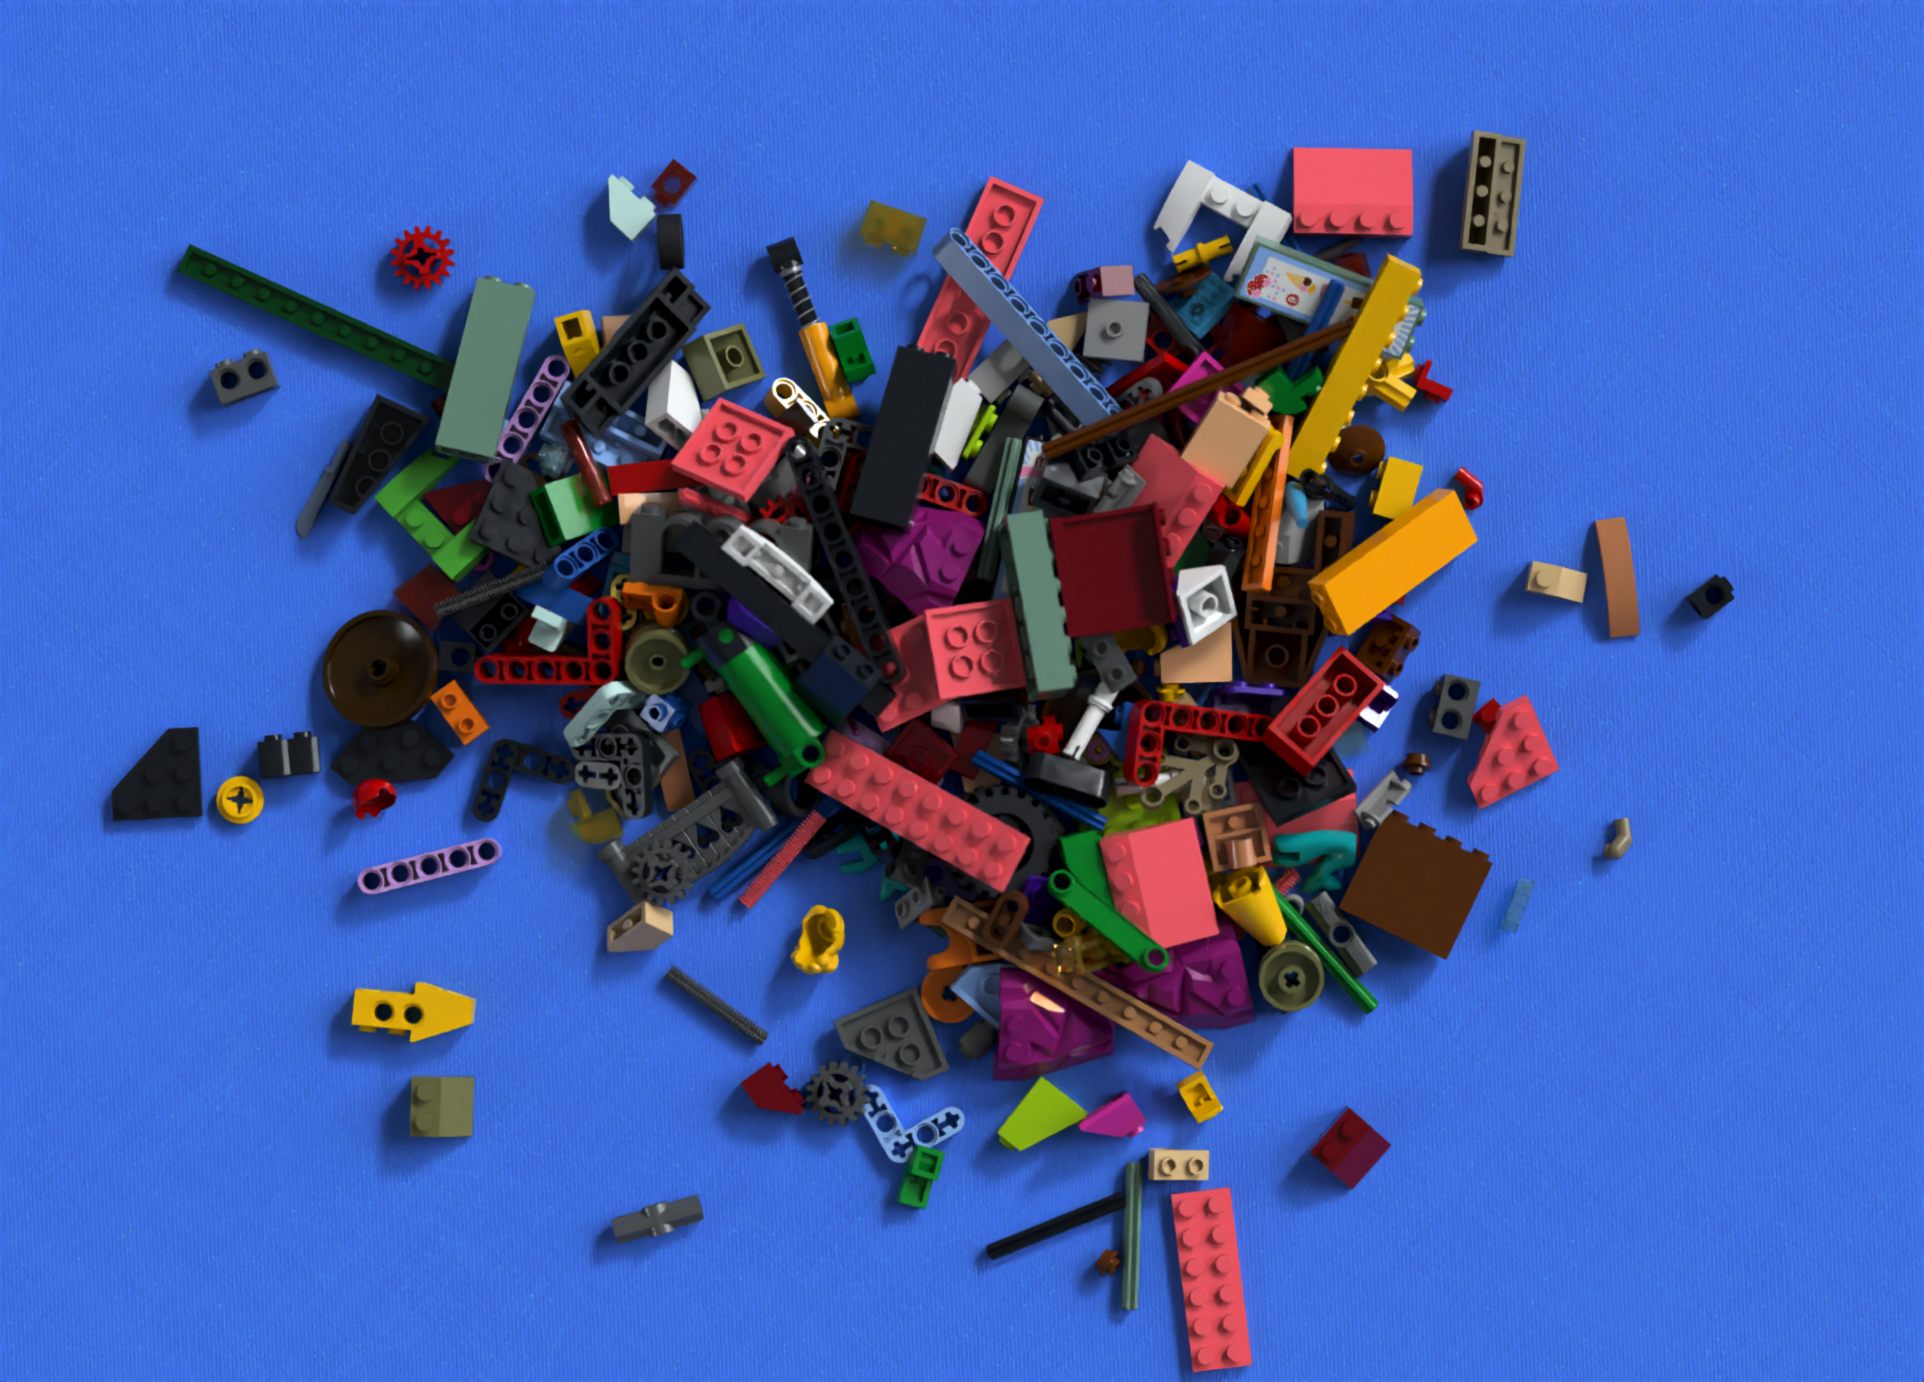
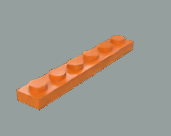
[1241,414,1294,593]

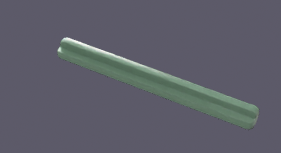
[976,437,1023,582]
[1121,1162,1143,1310]

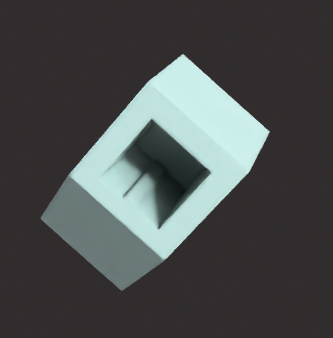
[608,174,657,243]

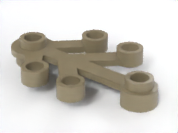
[1140,735,1239,818]

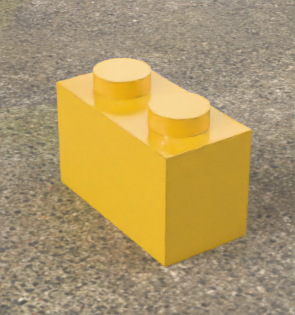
[1367,456,1423,521]

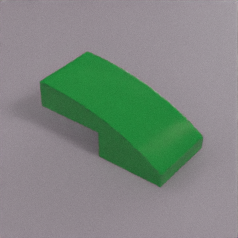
[895,1145,945,1209]

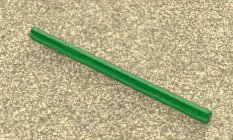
[1196,810,1379,1014]

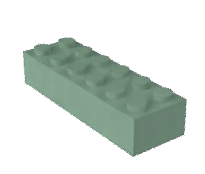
[997,510,1077,702]

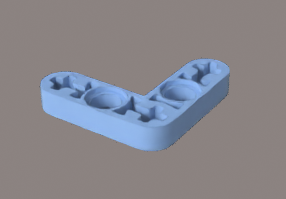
[862,1084,965,1163]

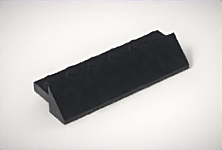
[559,266,712,438]

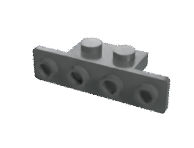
[1057,593,1137,693]

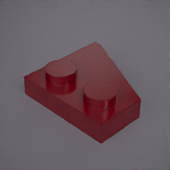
[423,479,491,535]

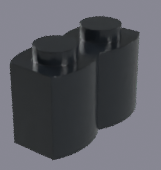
[257,731,322,778]

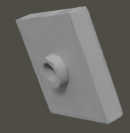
[1083,298,1150,363]

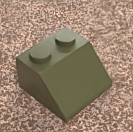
[681,323,766,402]
[410,1075,474,1137]

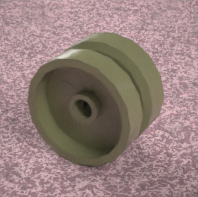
[625,618,690,695]
[1258,940,1324,1011]

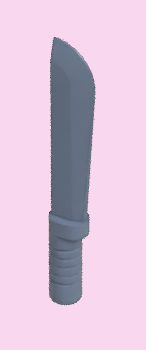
[296,440,353,539]

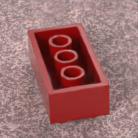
[1260,646,1386,778]

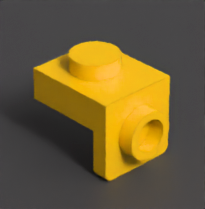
[1175,1070,1223,1123]

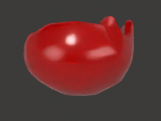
[352,778,397,820]

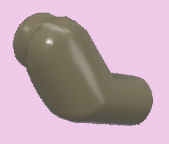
[1603,817,1632,860]

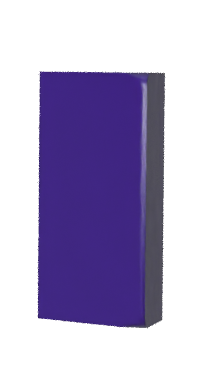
[727,595,784,650]

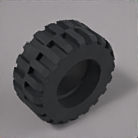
[940,785,1057,901]

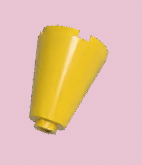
[1213,865,1287,946]

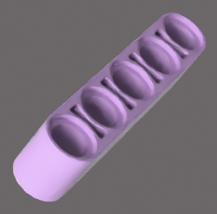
[483,355,572,483]
[358,838,502,894]

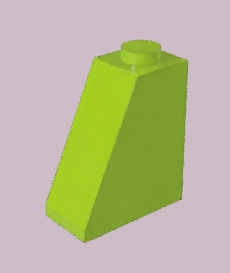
[997,1075,1088,1151]

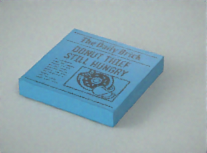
[1168,271,1241,339]

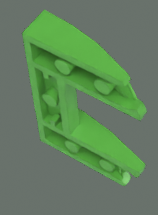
[374,448,490,583]

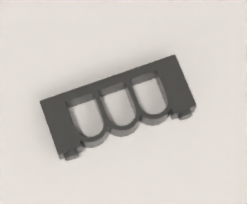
[629,502,815,599]

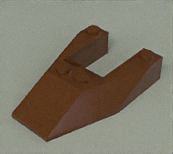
[1229,502,1355,689]

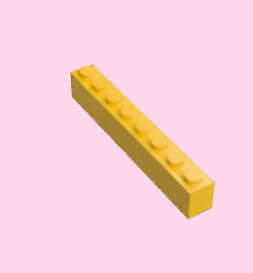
[1287,253,1423,481]

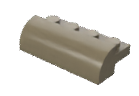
[1458,130,1526,258]

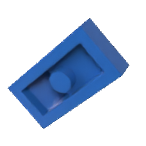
[1095,702,1135,762]

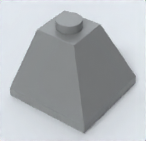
[1274,497,1324,564]

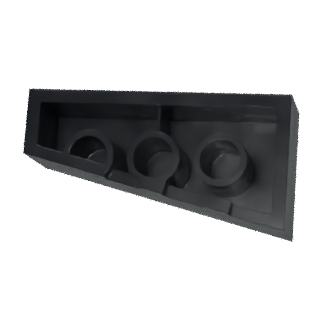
[327,394,431,515]

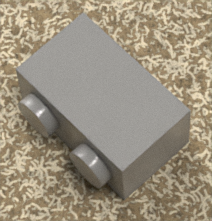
[966,339,1033,405]

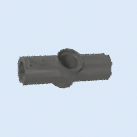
[1304,891,1378,978]
[611,1194,704,1244]

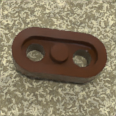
[983,890,1029,948]

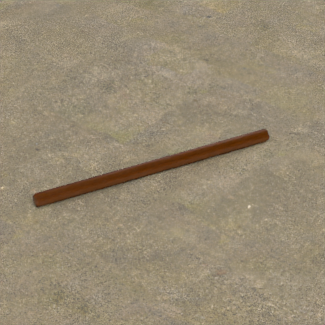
[1041,321,1349,460]

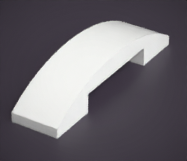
[721,525,834,624]

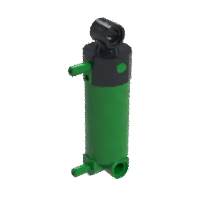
[680,590,827,787]

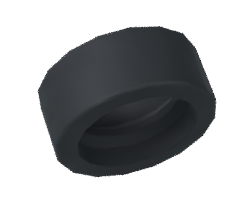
[657,214,685,270]
[767,763,821,818]

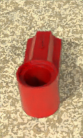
[1207,493,1251,540]

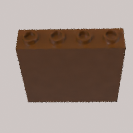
[1339,809,1493,960]

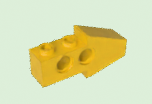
[351,982,476,1042]

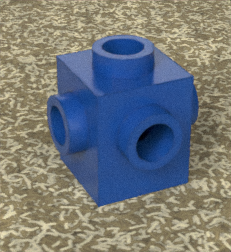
[640,690,693,733]

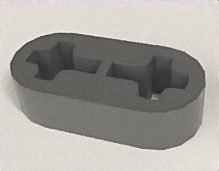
[574,760,622,790]

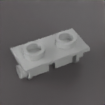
[1092,464,1147,513]
[1354,770,1412,831]
[894,877,946,930]

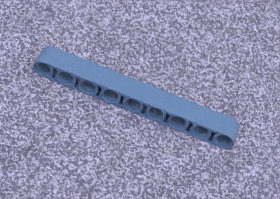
[932,228,1124,441]

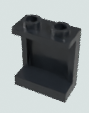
[791,636,883,727]

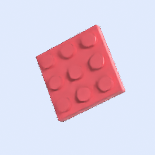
[671,397,795,503]
[922,597,1027,701]
[853,614,956,733]

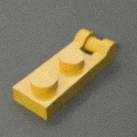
[1221,424,1285,507]

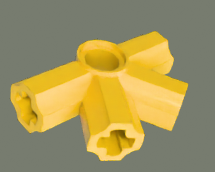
[1328,350,1417,413]

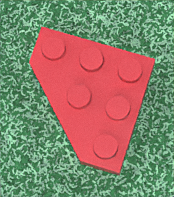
[1467,694,1560,809]

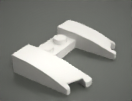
[1153,160,1293,283]

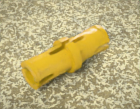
[1172,234,1234,273]

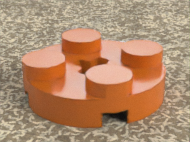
[921,966,975,1023]

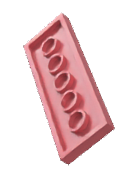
[1171,1187,1252,1372]

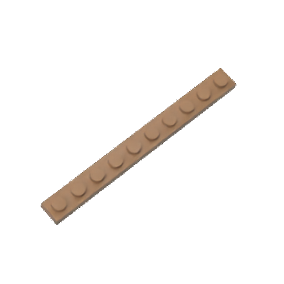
[940,895,1214,1070]

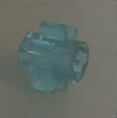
[535,441,574,478]

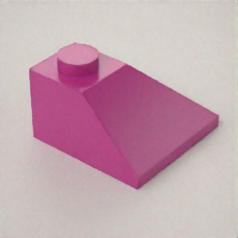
[1077,1090,1147,1138]

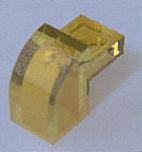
[566,788,626,844]

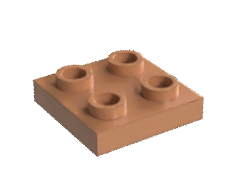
[1200,801,1272,872]

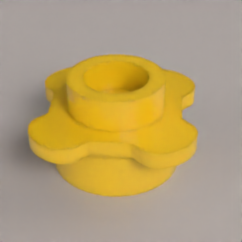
[1156,683,1185,702]

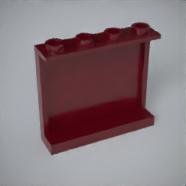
[1049,501,1181,639]

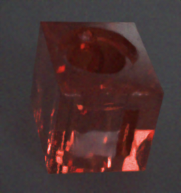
[651,159,698,208]

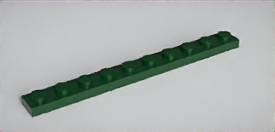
[177,244,455,393]

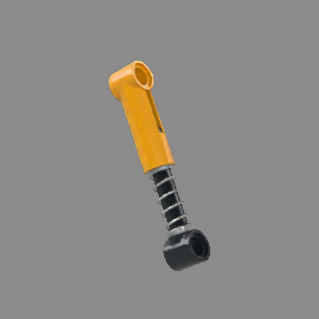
[766,236,861,420]

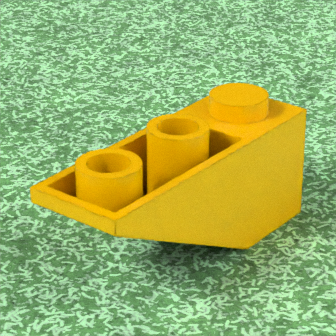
[554,310,601,379]

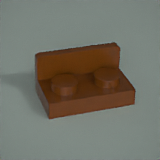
[1355,613,1421,683]

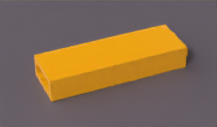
[1307,488,1478,636]

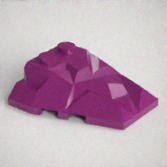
[844,507,987,617]
[1119,912,1254,1029]
[992,967,1115,1081]

